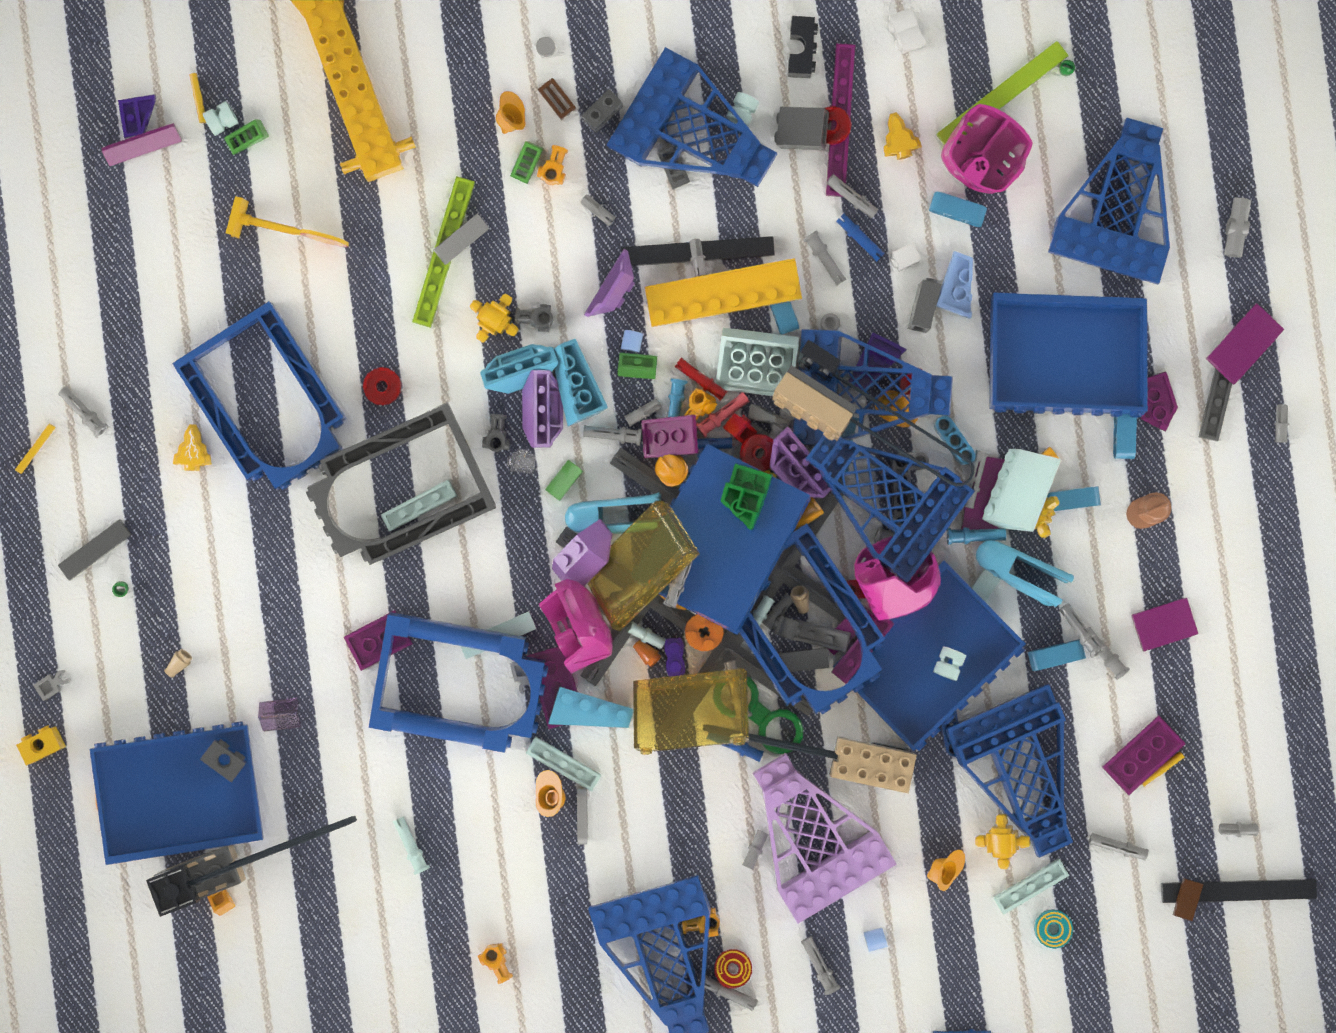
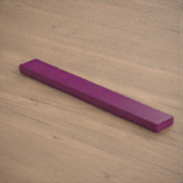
[826,43,855,197]

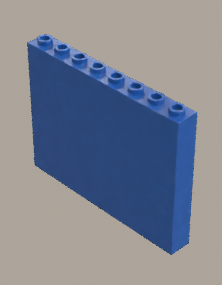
[989,293,1148,418]
[632,444,811,635]
[833,560,1026,751]
[89,721,264,865]

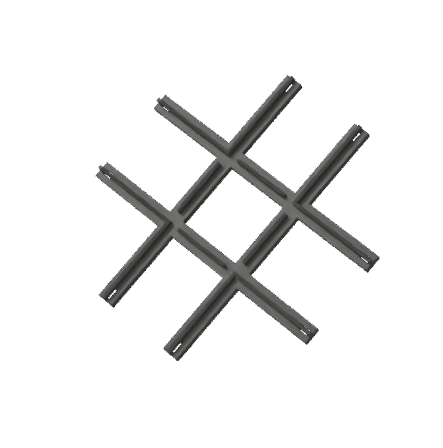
[556,423,846,741]

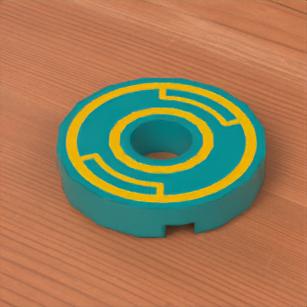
[1034,909,1073,949]

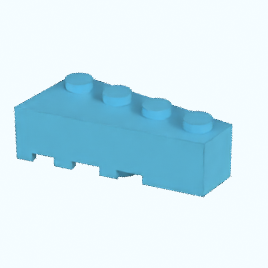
[554,339,608,427]
[548,687,634,728]

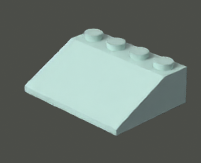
[716,328,799,396]
[982,449,1061,532]

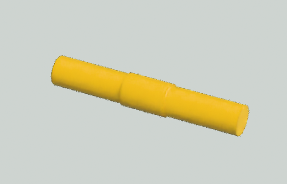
[189,73,206,123]
[1142,751,1185,787]

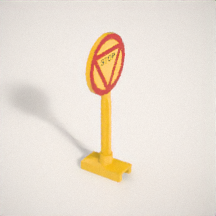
[226,196,349,247]

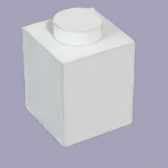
[890,242,922,272]

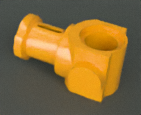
[537,145,568,185]
[681,388,718,421]
[682,908,720,937]
[478,943,513,984]

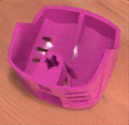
[941,104,1033,194]
[854,536,941,620]
[539,579,613,674]

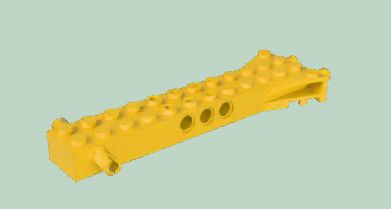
[290,0,416,182]

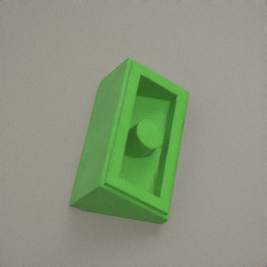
[618,353,658,379]
[545,460,584,501]

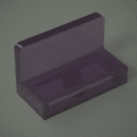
[258,698,301,732]

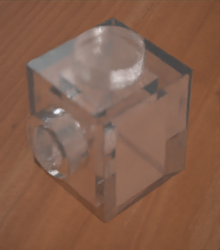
[507,449,536,474]

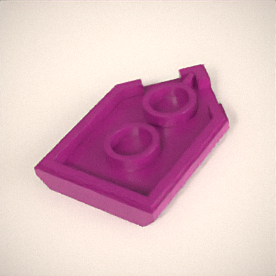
[1141,371,1178,432]

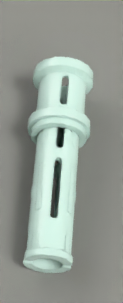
[392,816,430,875]

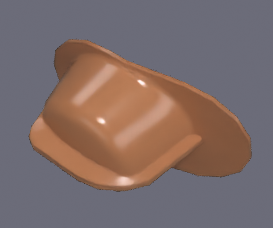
[1126,492,1171,529]

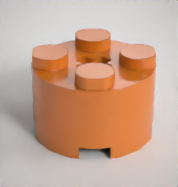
[685,614,724,651]

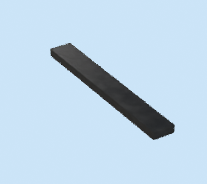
[621,236,775,266]
[1161,879,1317,903]

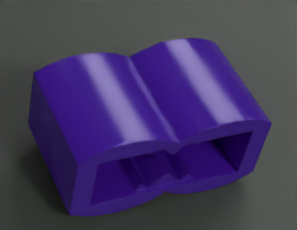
[664,637,685,677]

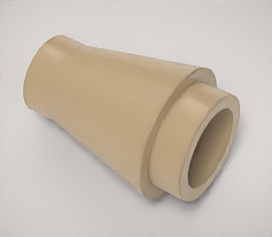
[790,585,809,614]
[164,649,192,678]

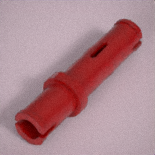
[675,357,728,401]

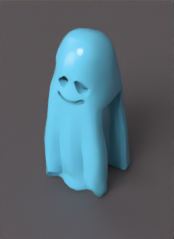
[565,492,662,534]
[976,540,1074,607]

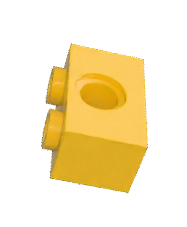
[16,725,66,766]

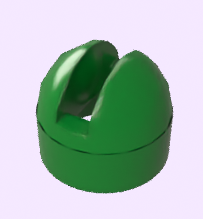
[1059,60,1075,76]
[112,581,129,597]

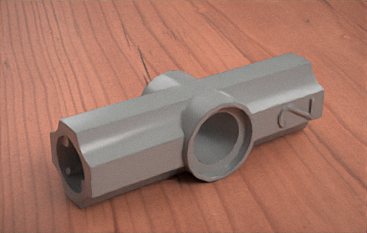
[1224,198,1251,258]

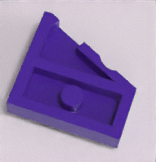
[118,94,156,139]

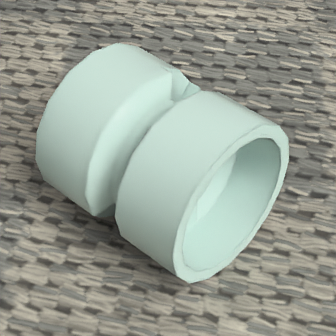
[726,92,759,126]
[203,101,239,136]
[933,646,966,681]

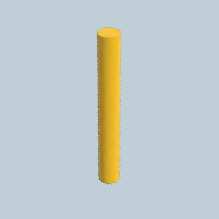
[15,423,56,474]

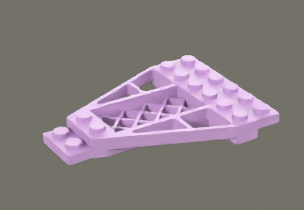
[753,753,897,924]

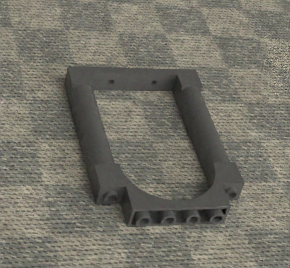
[306,402,496,565]

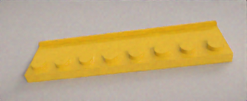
[644,258,802,327]

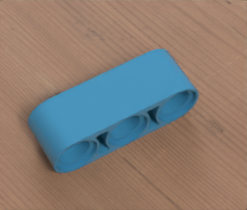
[929,192,987,227]
[770,302,799,335]
[1113,414,1137,459]
[934,416,975,465]
[1047,486,1101,511]
[1027,639,1086,671]

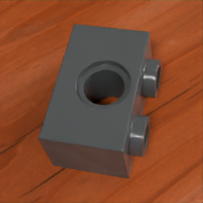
[582,89,623,133]
[200,739,247,782]

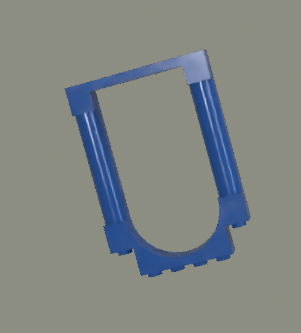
[172,301,347,490]
[739,524,885,715]
[368,612,548,753]

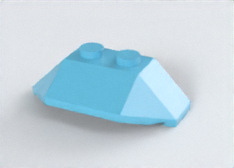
[480,344,558,394]

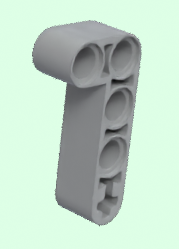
[891,452,929,527]

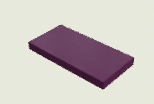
[1205,303,1285,385]
[961,456,1005,530]
[527,646,578,729]
[1102,715,1186,796]

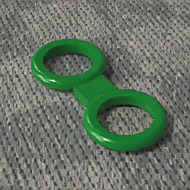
[713,673,804,755]

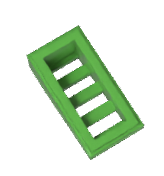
[224,119,269,155]
[510,141,544,184]

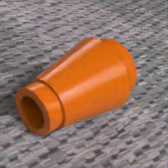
[633,640,661,667]

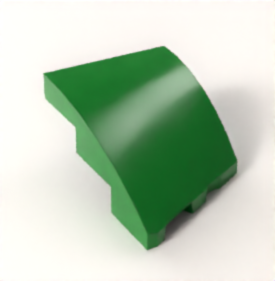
[720,463,773,530]

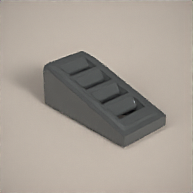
[658,145,690,190]
[748,404,789,426]

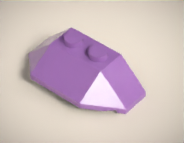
[584,249,635,317]
[522,370,563,448]
[770,427,831,498]
[552,519,613,587]

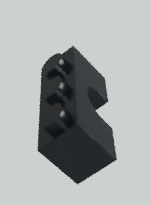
[788,16,818,79]

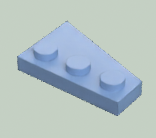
[936,251,973,319]

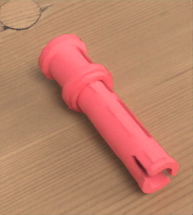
[696,392,750,438]

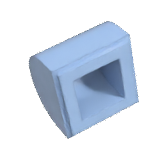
[621,330,643,353]
[863,927,888,952]

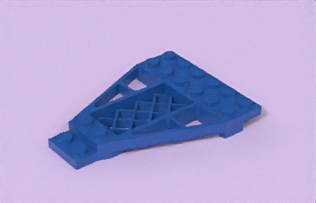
[607,47,778,187]
[1048,118,1170,285]
[793,329,953,446]
[805,435,975,584]
[945,684,1073,858]
[588,875,711,1033]

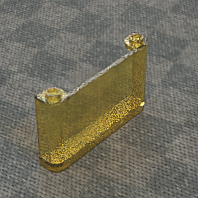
[587,501,700,631]
[633,668,749,755]

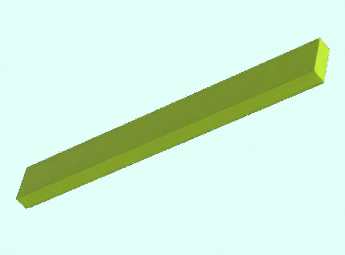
[936,41,1069,145]
[412,176,475,328]

